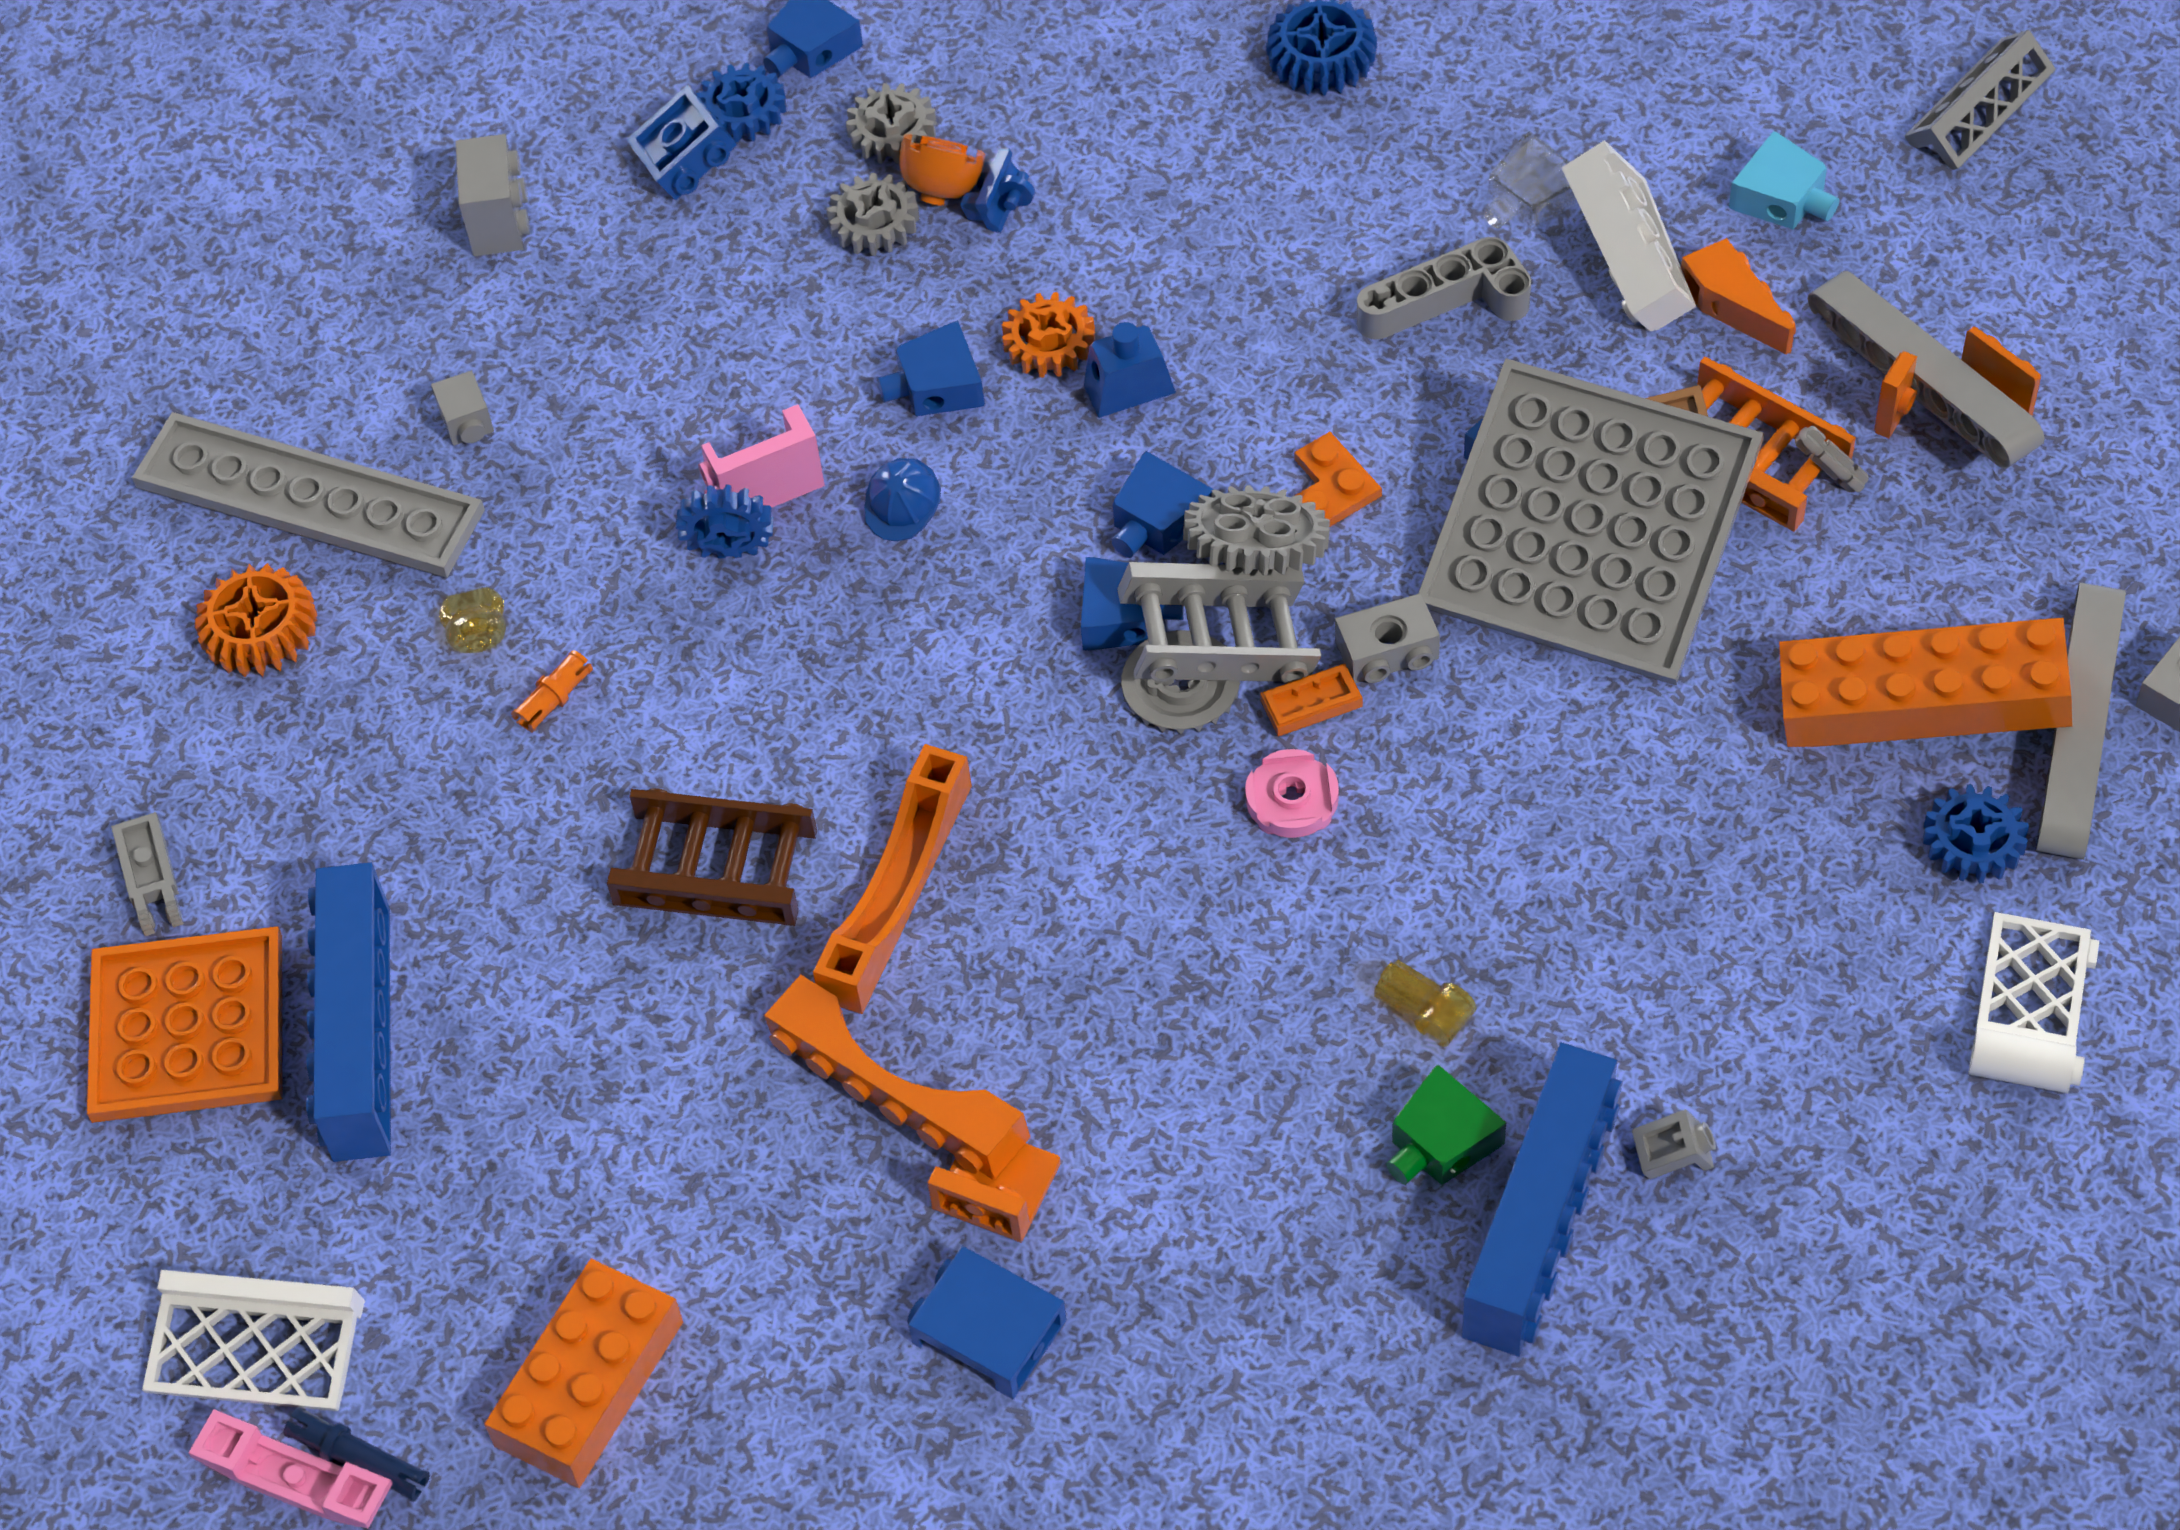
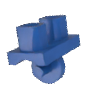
[960,148,1035,233]

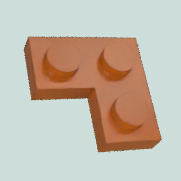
[1294,432,1382,527]

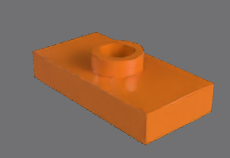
[1874,351,1917,439]
[1260,663,1363,737]

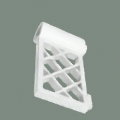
[1968,912,2100,1094]

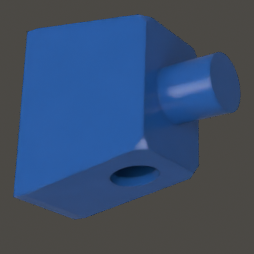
[763,0,863,79]
[877,321,985,416]
[1084,322,1176,418]
[1112,451,1214,558]
[1081,557,1184,651]

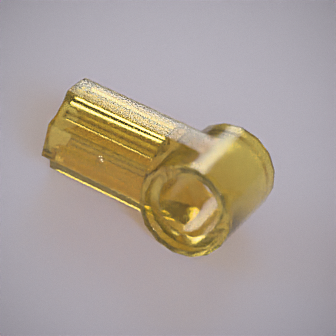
[1374,960,1477,1047]

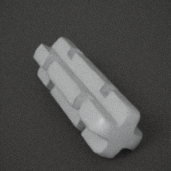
[1795,426,1869,493]

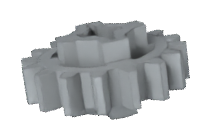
[846,83,937,163]
[827,173,920,256]

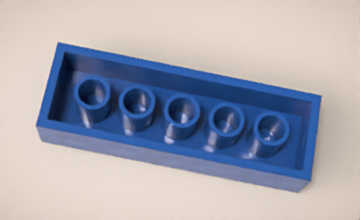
[306,862,391,1162]
[1462,1042,1623,1357]

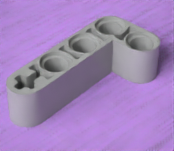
[1357,237,1531,339]

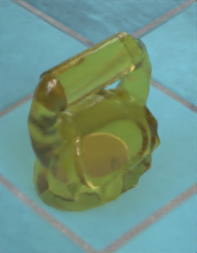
[439,586,506,653]

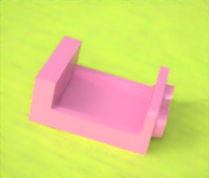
[698,404,825,508]

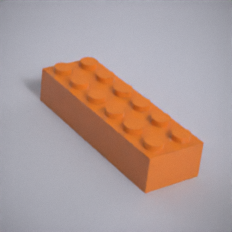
[1779,617,2072,747]

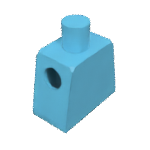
[1729,131,1839,229]

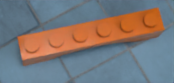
[813,744,972,1014]
[764,974,1030,1180]

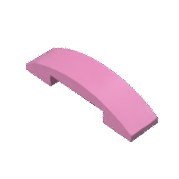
[189,1409,392,1528]

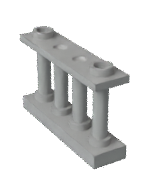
[1117,562,1321,683]

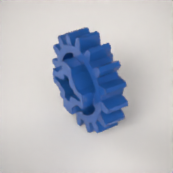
[696,63,787,143]
[676,484,773,559]
[1922,784,2029,883]

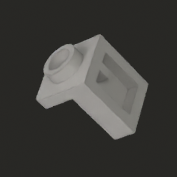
[1632,1109,1716,1179]

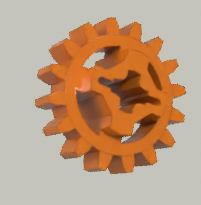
[1002,292,1095,378]

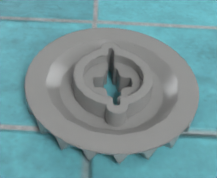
[1121,630,1240,735]

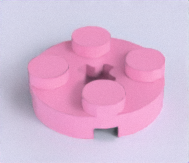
[1245,749,1339,838]

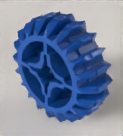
[1266,0,1377,97]

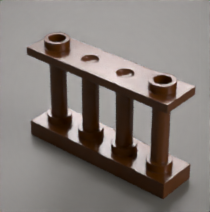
[607,788,817,926]

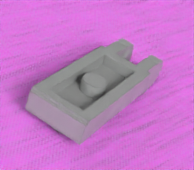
[111,812,184,936]

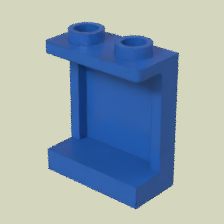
[907,1246,1067,1400]

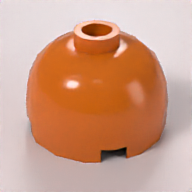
[899,134,986,206]

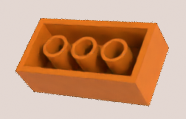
[484,1258,683,1489]

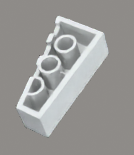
[1562,140,1696,331]

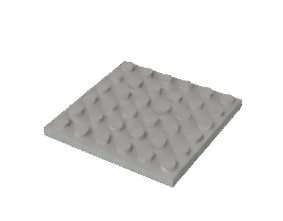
[1418,358,1764,685]

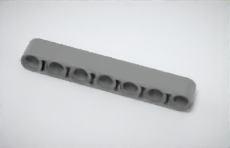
[1807,271,2045,469]
[2035,582,2126,860]

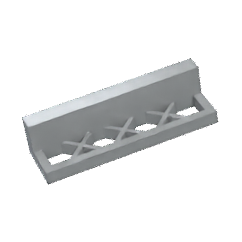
[1904,29,2056,170]

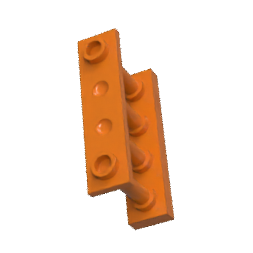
[1697,356,1856,532]

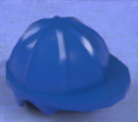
[864,458,941,542]

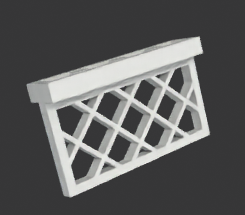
[142,1270,365,1411]

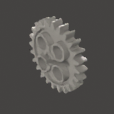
[1183,485,1330,576]

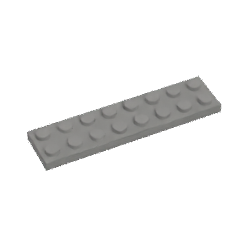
[132,412,485,578]

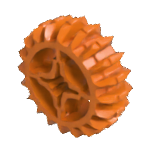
[194,563,317,677]

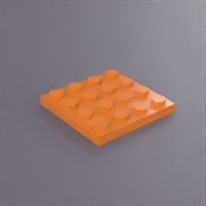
[87,926,283,1123]

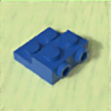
[626,85,737,200]

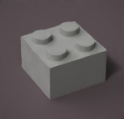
[455,134,530,256]

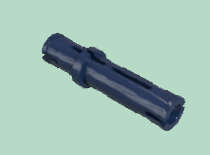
[284,1407,430,1502]

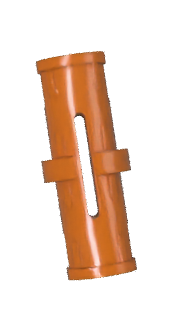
[511,650,593,733]

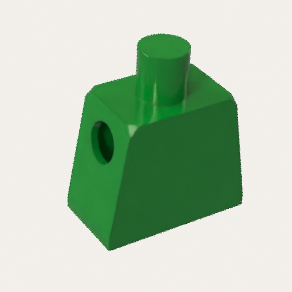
[1386,1065,1506,1185]

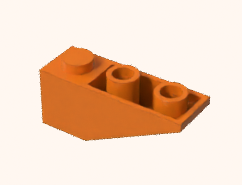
[1681,238,1796,354]

